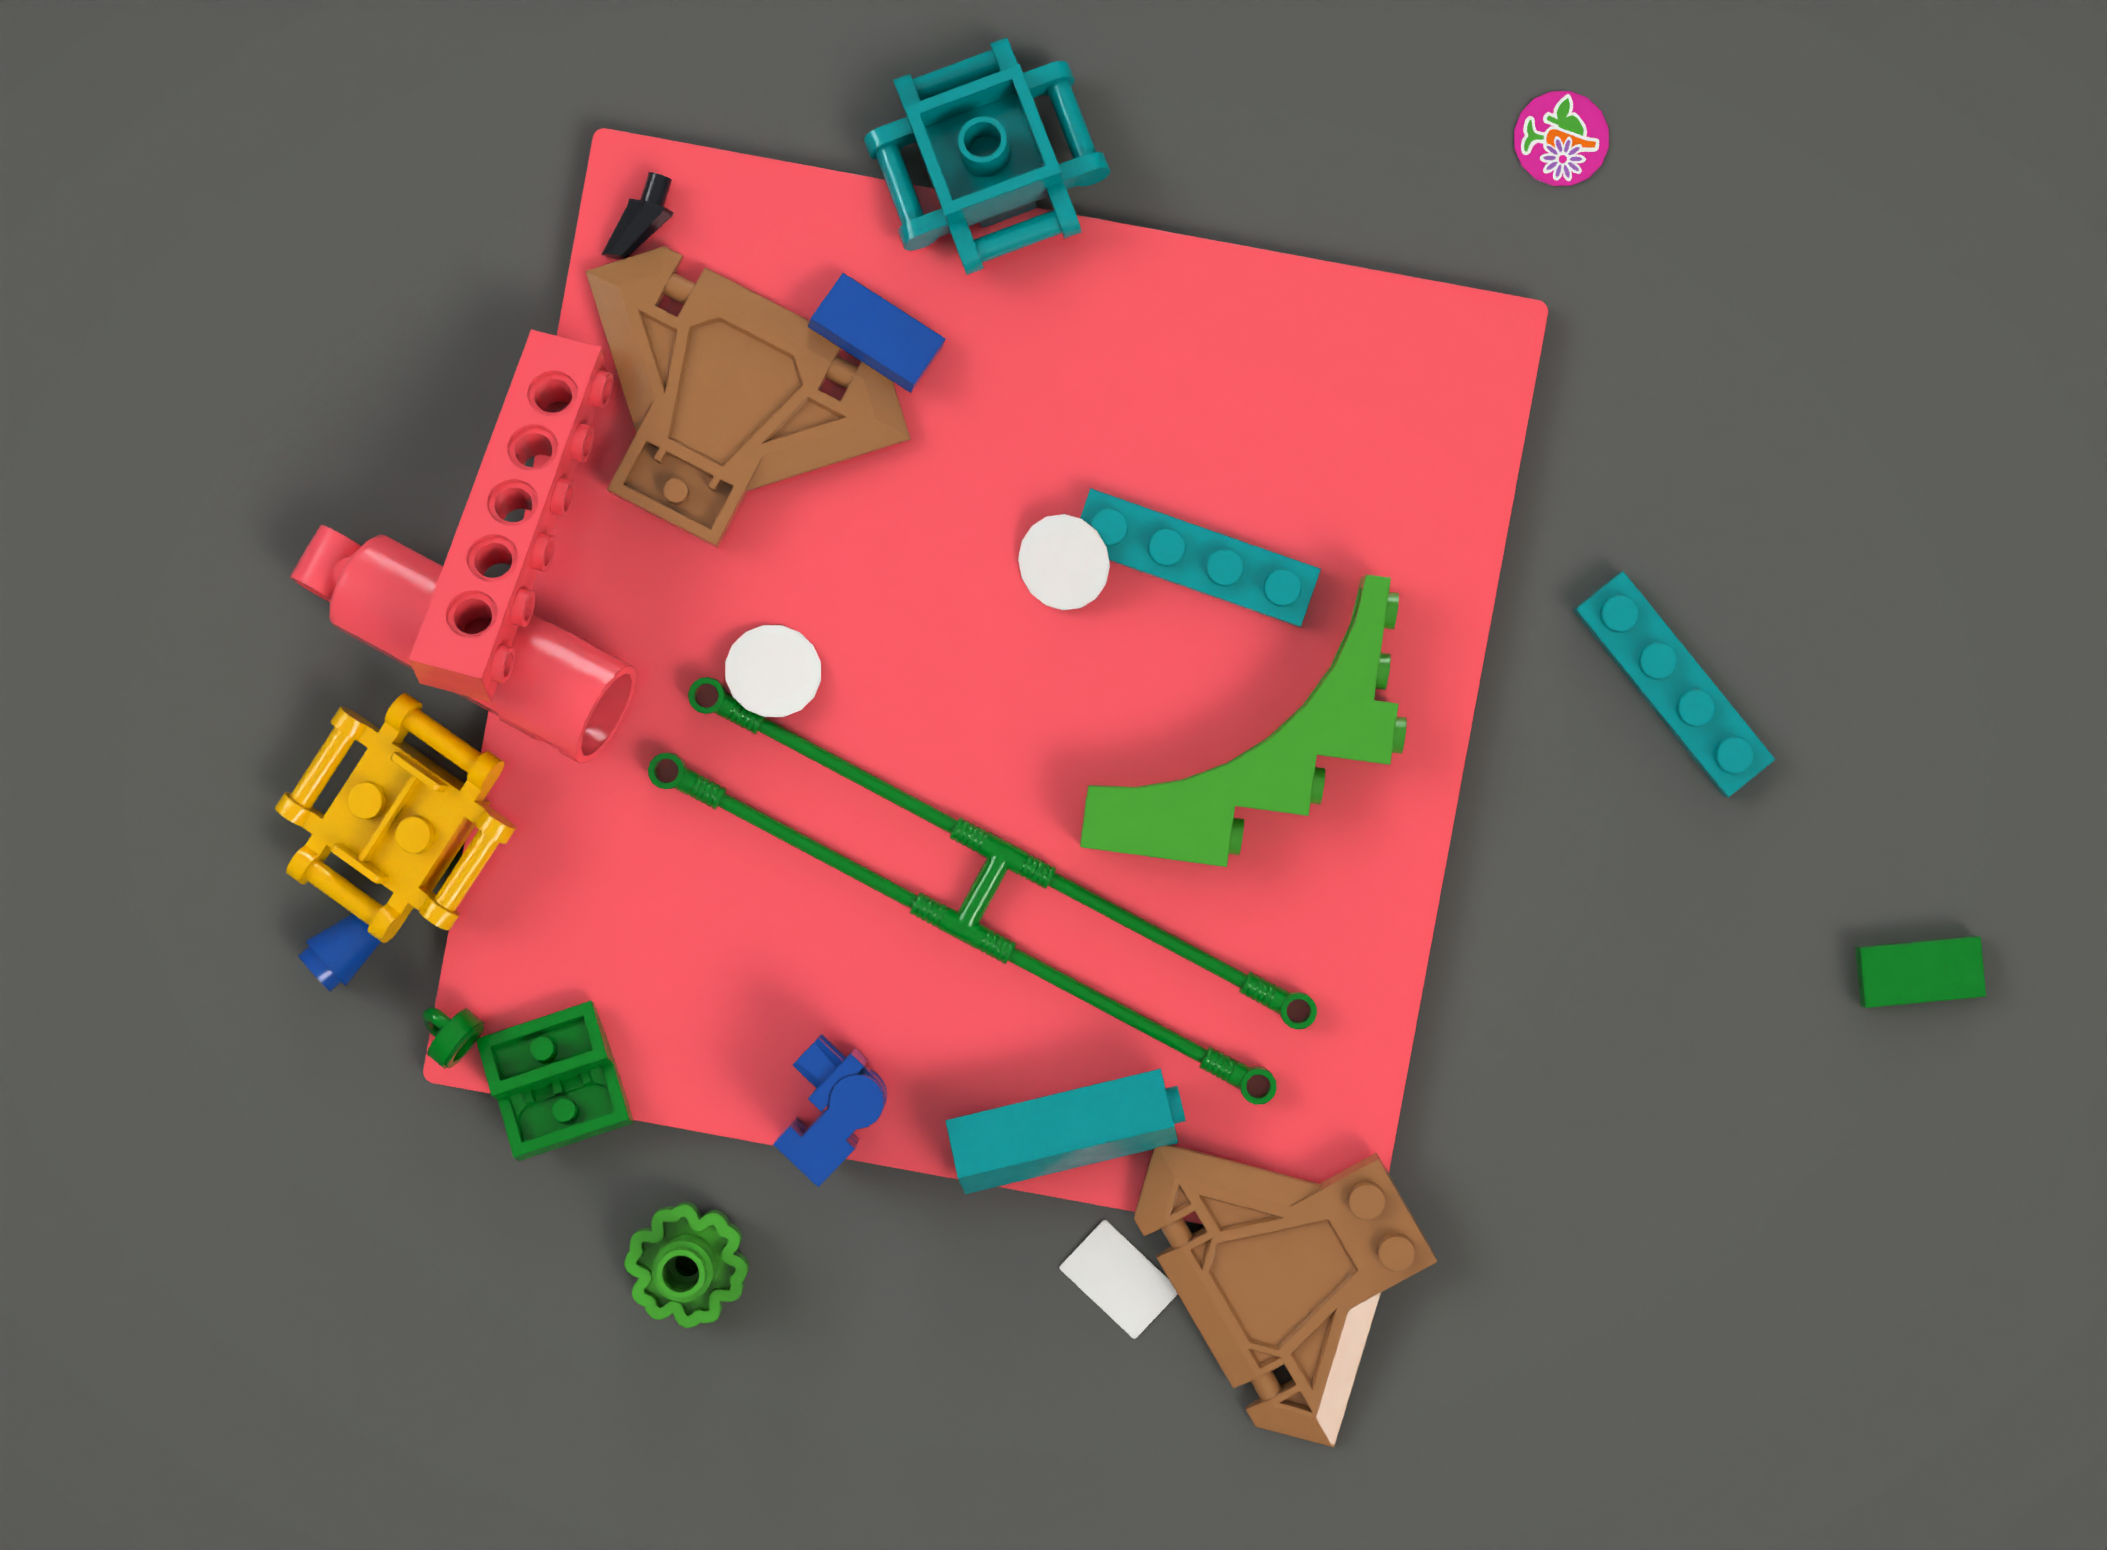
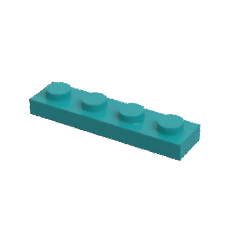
[1080,488,1321,627]
[1573,571,1776,798]

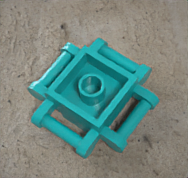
[864,37,1111,275]

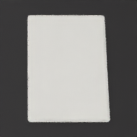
[1059,1220,1178,1339]

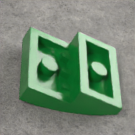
[476,1001,634,1161]

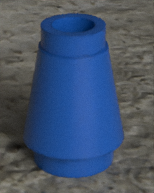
[298,914,381,992]

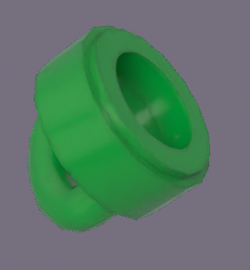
[422,1007,484,1069]

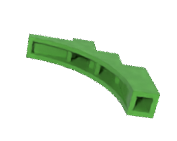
[1080,574,1407,867]

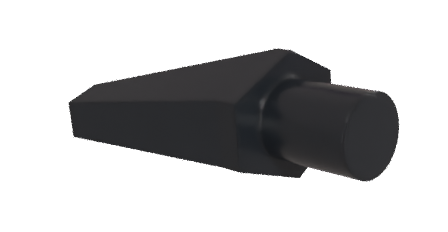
[602,172,674,259]

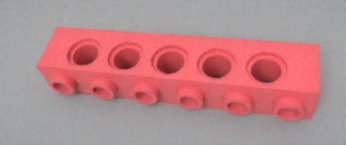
[409,329,614,702]

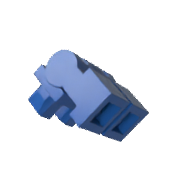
[773,1034,887,1187]

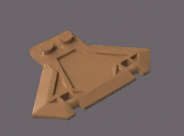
[586,246,911,549]
[1134,1145,1437,1447]

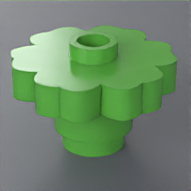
[624,1201,750,1328]

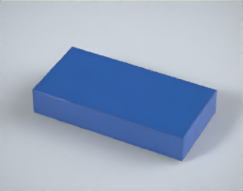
[808,273,945,393]

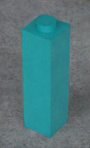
[945,1069,1186,1194]

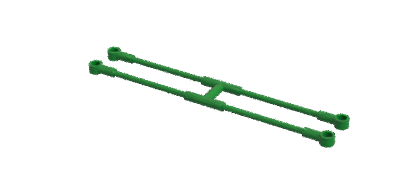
[648,677,1317,1105]

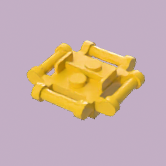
[275,693,516,943]

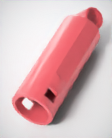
[289,525,637,764]

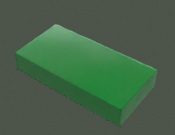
[1855,935,1986,1008]

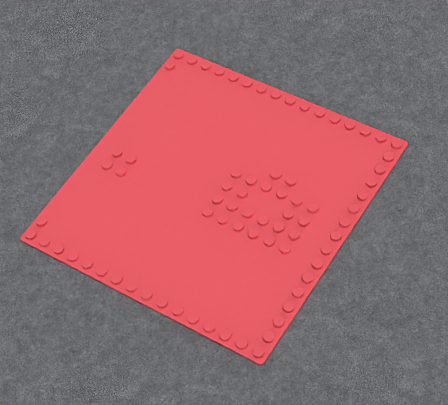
[423,128,1548,1224]

